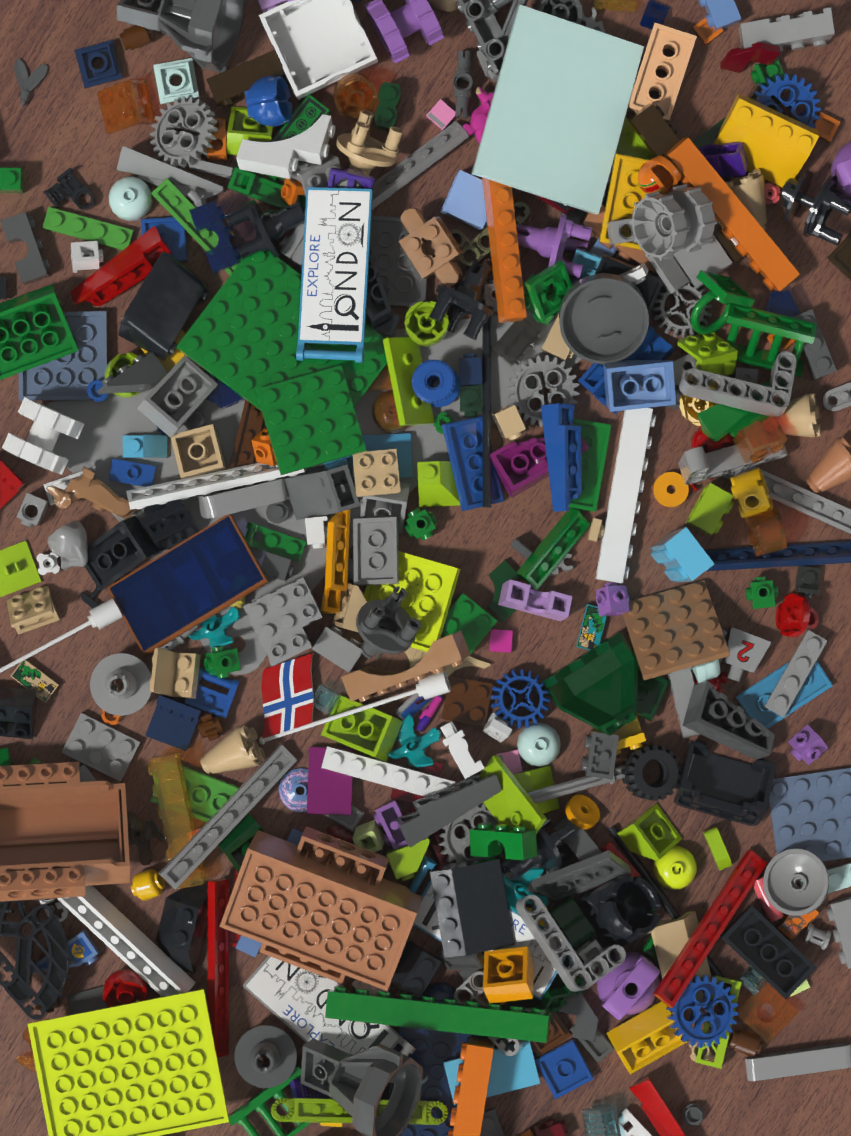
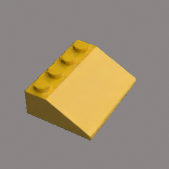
[713,93,819,188]

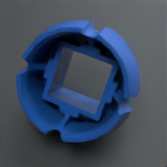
[245,76,292,127]

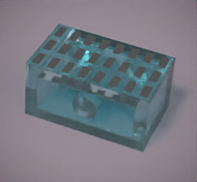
[582,1105,621,1136]

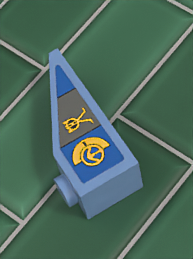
[33,930,100,972]

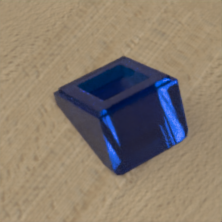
[640,0,670,30]

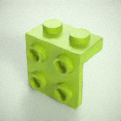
[677,332,738,376]

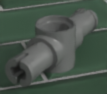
[453,51,473,119]

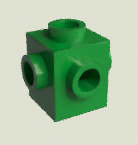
[404,508,438,541]
[745,576,778,609]
[204,645,241,678]

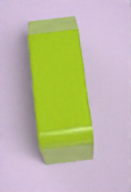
[702,826,733,871]

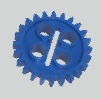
[753,73,821,128]
[666,974,739,1048]

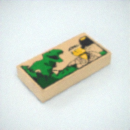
[11,660,59,703]

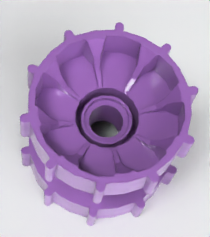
[364,0,444,64]

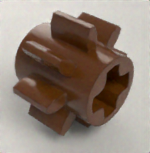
[197,713,223,741]

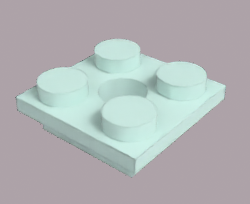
[153,58,199,104]

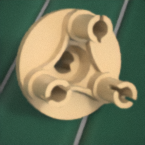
[336,109,404,176]

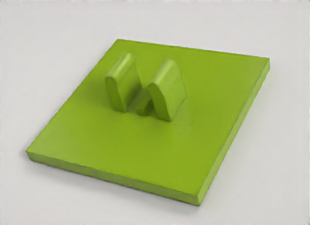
[0,541,42,597]

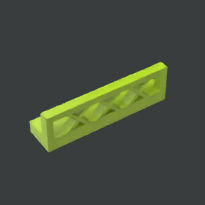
[696,975,742,1069]

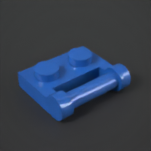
[184,666,240,718]

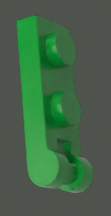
[245,522,306,562]

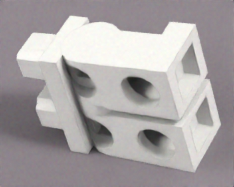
[440,721,485,779]

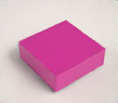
[489,629,513,653]

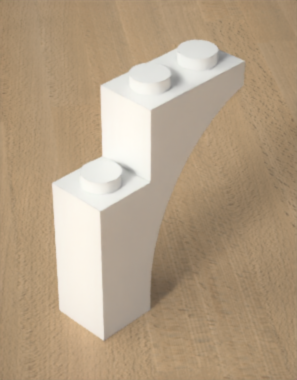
[236,114,335,179]

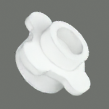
[36,552,60,575]

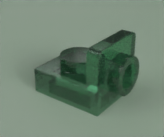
[460,386,482,417]

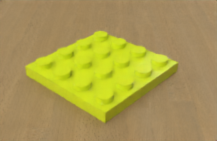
[364,551,461,652]

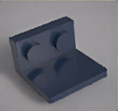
[146,695,202,751]

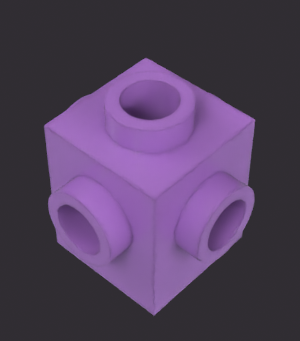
[596,582,630,616]
[788,724,828,765]

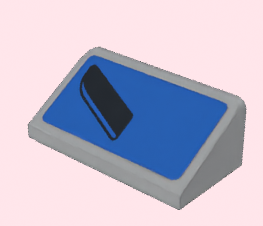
[396,693,434,721]

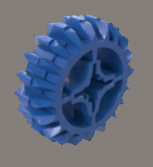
[490,669,550,729]

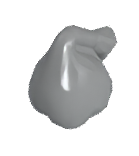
[48,520,88,570]

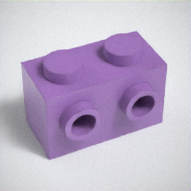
[373,799,407,850]

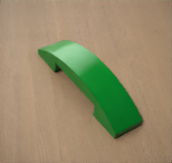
[228,167,306,212]

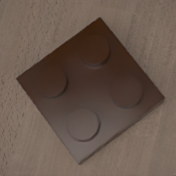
[441,675,493,727]

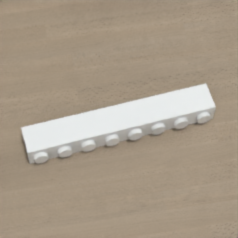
[595,408,656,584]
[57,885,196,997]

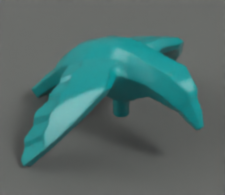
[188,595,241,647]
[389,714,441,767]
[503,868,548,915]

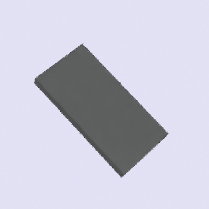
[532,850,631,903]

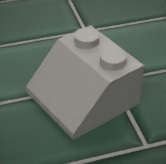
[360,483,410,534]

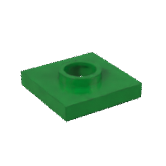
[525,260,572,321]

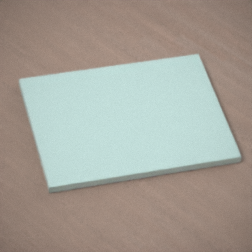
[472,5,644,215]

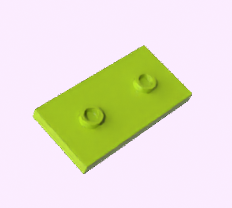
[383,337,435,426]
[480,755,547,834]

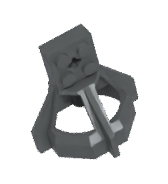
[117,0,248,73]
[301,1038,428,1136]

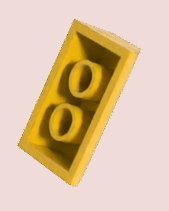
[606,1001,687,1075]

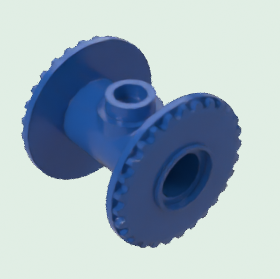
[412,359,460,407]

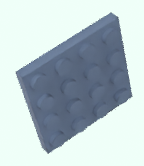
[19,311,108,401]
[769,767,851,861]

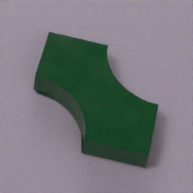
[488,560,519,622]

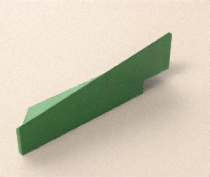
[698,381,793,443]

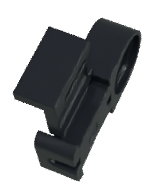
[43,168,95,211]

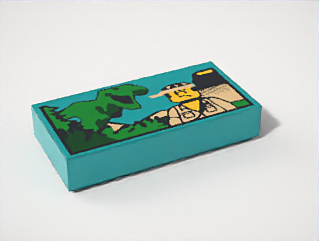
[576,604,607,650]

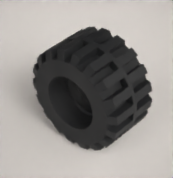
[621,744,682,801]

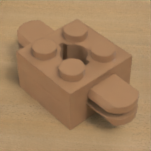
[398,208,464,287]

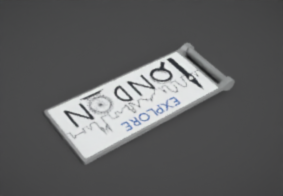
[243,956,416,1056]

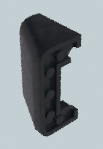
[118,251,210,360]
[674,740,777,826]

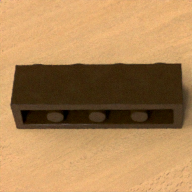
[206,50,289,108]

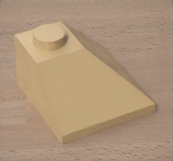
[332,583,367,632]

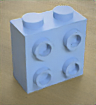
[440,170,488,230]

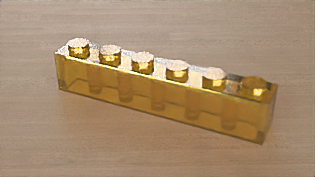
[148,752,207,889]

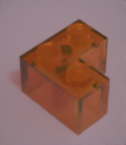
[733,417,788,464]

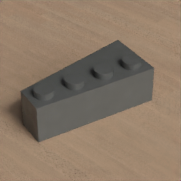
[682,681,775,760]

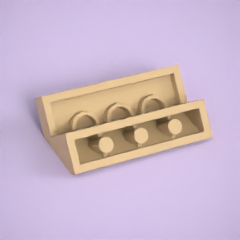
[651,911,711,1001]

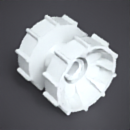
[2,397,85,475]

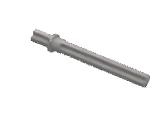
[527,765,625,803]

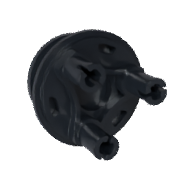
[780,170,851,246]

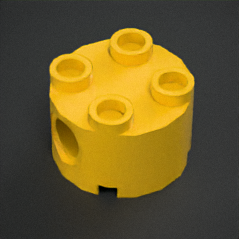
[730,467,773,518]

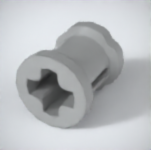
[803,923,831,950]

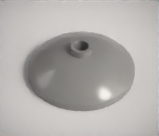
[763,849,829,916]

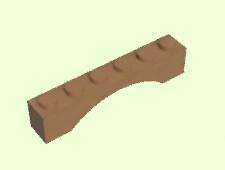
[341,630,471,703]

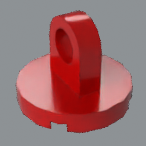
[775,593,819,638]

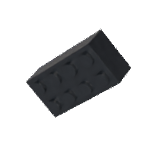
[720,904,817,999]

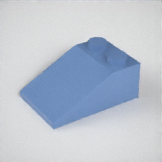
[603,360,676,412]

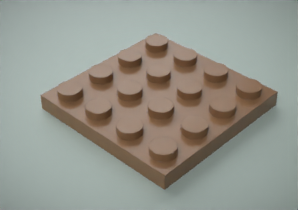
[622,580,730,680]

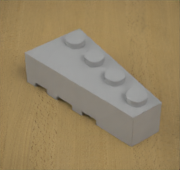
[738,7,835,52]

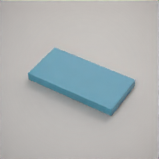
[443,1040,540,1106]

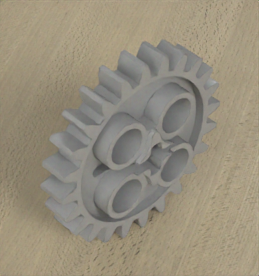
[150,96,218,168]
[507,355,580,427]
[437,803,505,863]

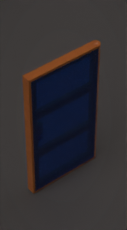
[107,514,269,656]

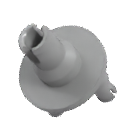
[90,653,152,716]

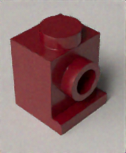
[533,1119,568,1136]

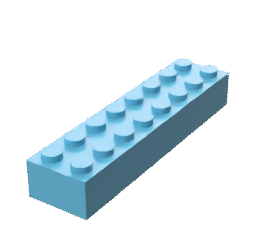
[650,527,714,583]

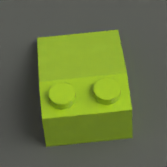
[321,694,403,762]

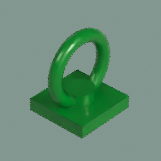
[690,270,755,335]

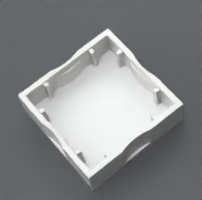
[259,0,378,100]

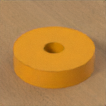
[653,472,689,507]
[565,795,600,829]

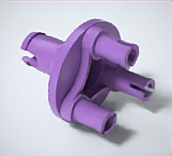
[517,213,593,279]

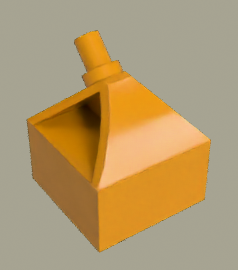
[483,946,534,1004]

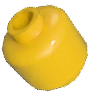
[131,869,165,901]

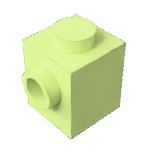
[353,819,385,852]

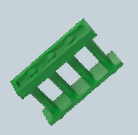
[726,303,817,377]
[228,1063,312,1136]

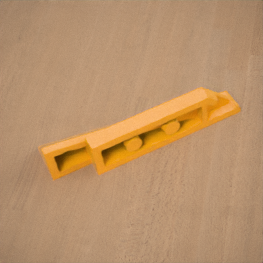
[321,509,350,614]

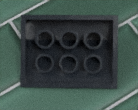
[430,858,515,958]

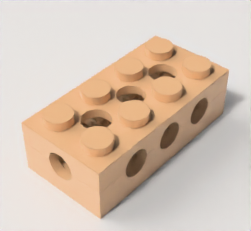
[627,23,697,124]

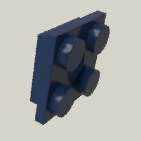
[74,40,123,89]

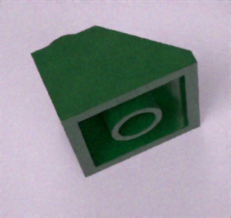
[217,813,264,873]

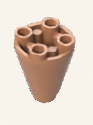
[806,437,851,494]

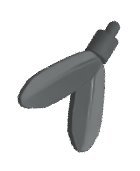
[14,59,48,106]

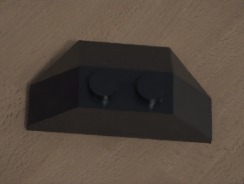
[156,881,208,973]

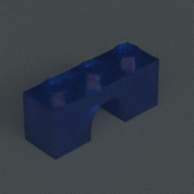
[189,201,241,274]

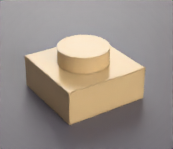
[587,518,605,542]

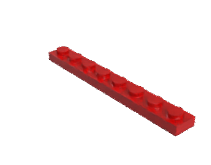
[653,850,767,1008]
[207,878,229,1058]

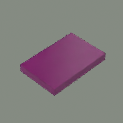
[307,747,353,816]

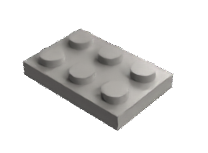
[353,517,399,586]
[62,713,141,782]

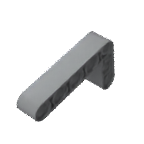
[679,351,796,417]
[678,433,788,485]
[516,895,626,992]

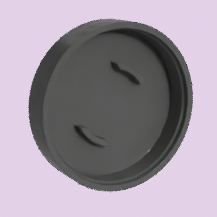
[559,273,649,364]

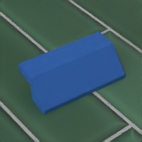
[578,325,675,415]

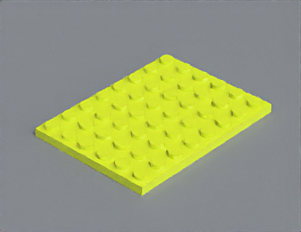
[28,989,229,1136]

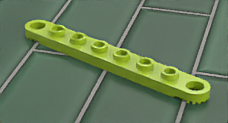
[271,1098,448,1125]

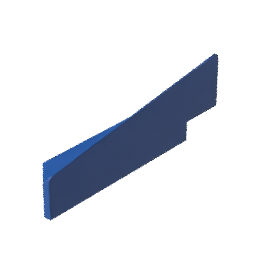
[541,403,582,512]

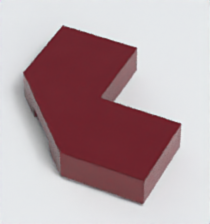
[720,42,781,73]

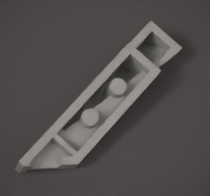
[117,146,225,200]

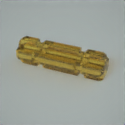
[593,0,637,12]

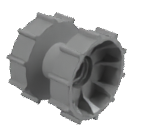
[629,184,717,261]

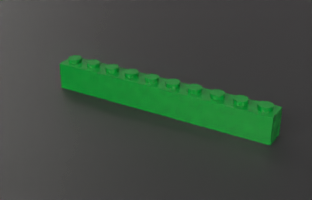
[325,986,551,1043]

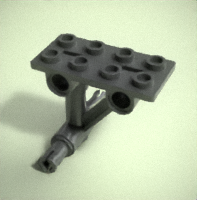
[456,0,528,74]

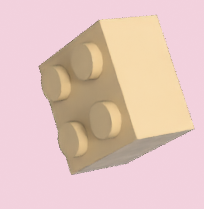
[171,424,227,479]

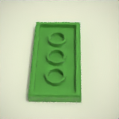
[150,759,239,822]

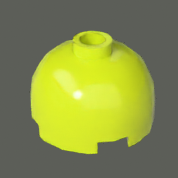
[653,845,697,890]

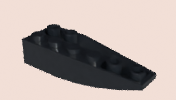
[0,686,37,739]

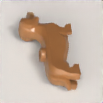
[46,466,140,519]

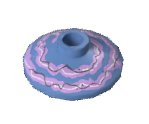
[279,768,308,812]

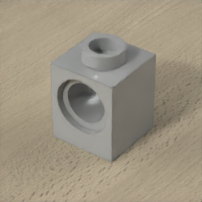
[606,219,635,245]
[17,493,49,528]

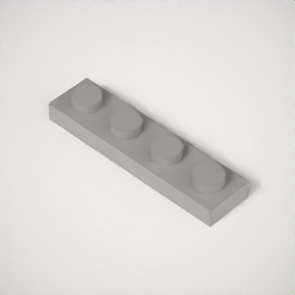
[764,630,827,718]

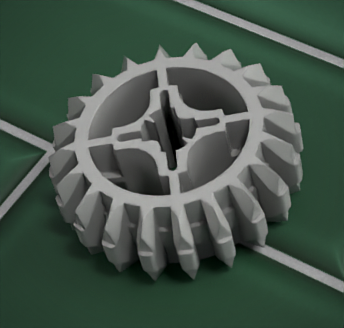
[652,279,712,338]

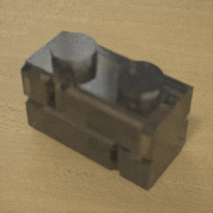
[491,318,540,367]

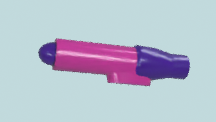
[416,695,443,732]

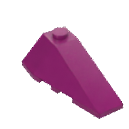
[490,437,588,498]

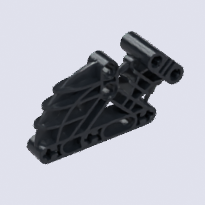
[0,900,74,1020]

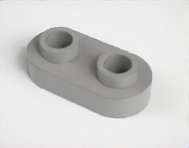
[822,382,851,412]

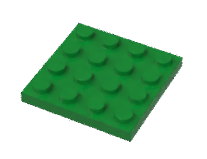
[255,365,367,476]

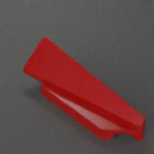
[70,226,172,306]
[629,1076,686,1136]

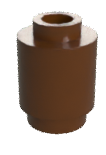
[119,25,153,50]
[728,1029,763,1057]

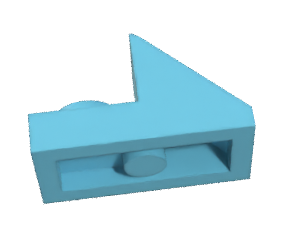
[123,435,168,458]

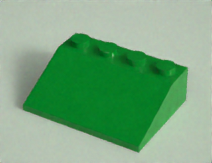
[0,284,79,380]

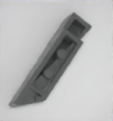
[395,774,501,847]

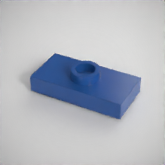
[109,459,156,487]

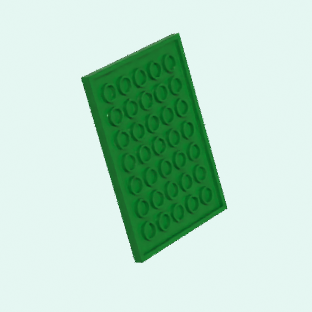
[176,250,387,412]

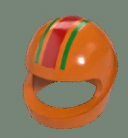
[638,155,681,194]

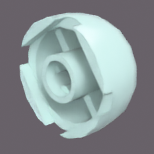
[108,177,153,221]
[517,722,561,767]

